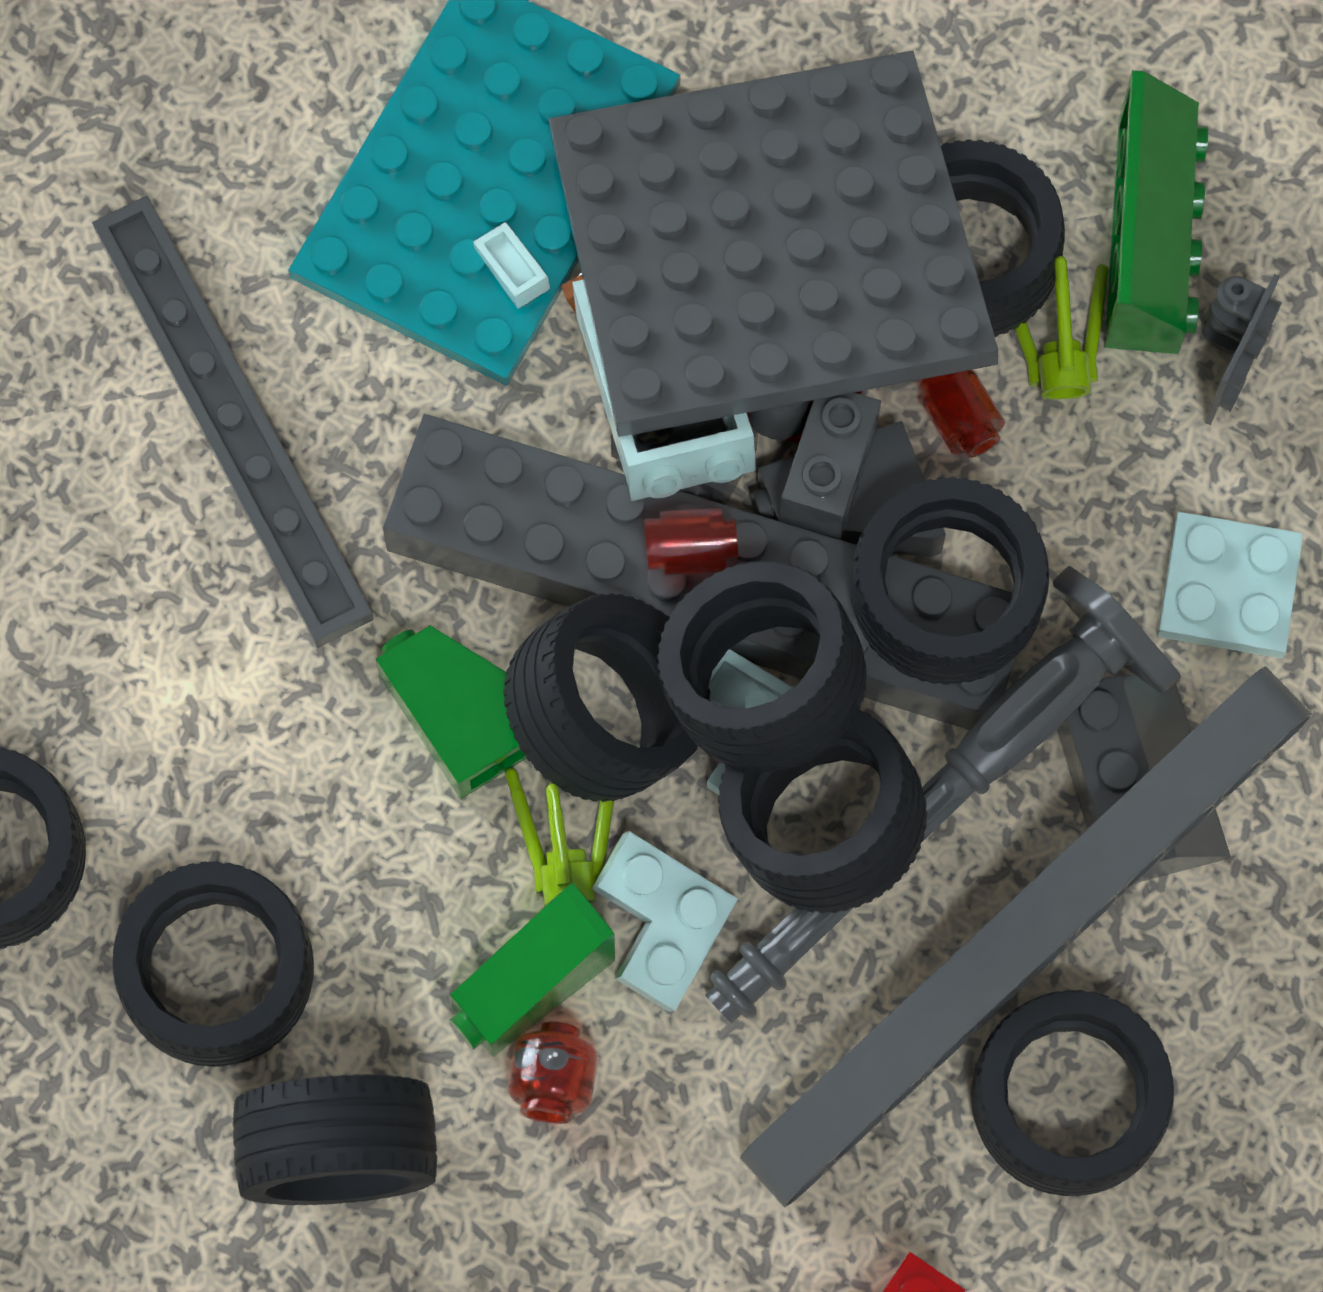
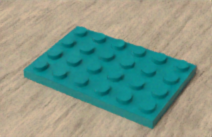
[288,0,681,386]

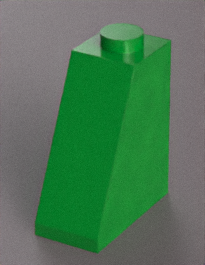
[375,625,526,799]
[449,882,615,1057]

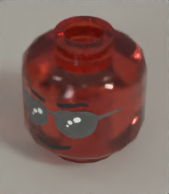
[507,1021,599,1124]

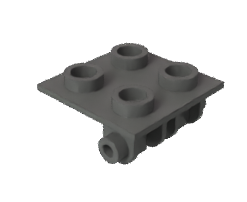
[1204,274,1282,425]

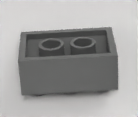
[1057,675,1231,883]

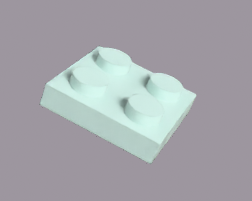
[1157,512,1303,659]

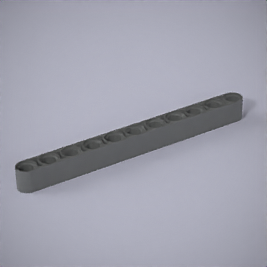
[740,666,1312,1208]

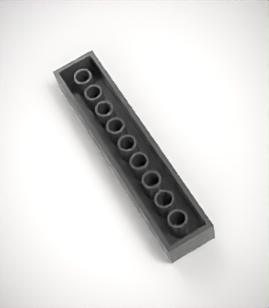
[383,414,1016,730]

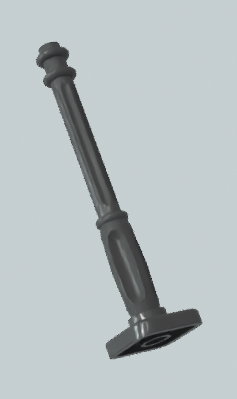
[705,565,1181,1023]

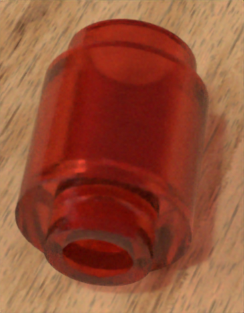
[919,370,1005,458]
[644,507,738,576]

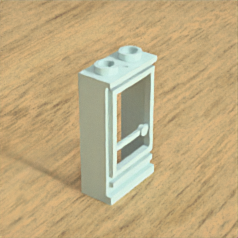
[572,280,756,501]

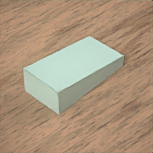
[473,222,550,309]

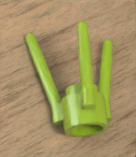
[1015,256,1108,400]
[505,768,614,906]

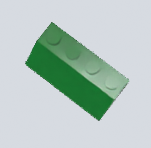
[1104,70,1208,354]

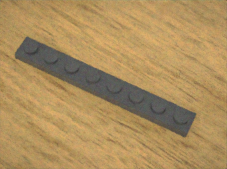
[92,195,374,648]

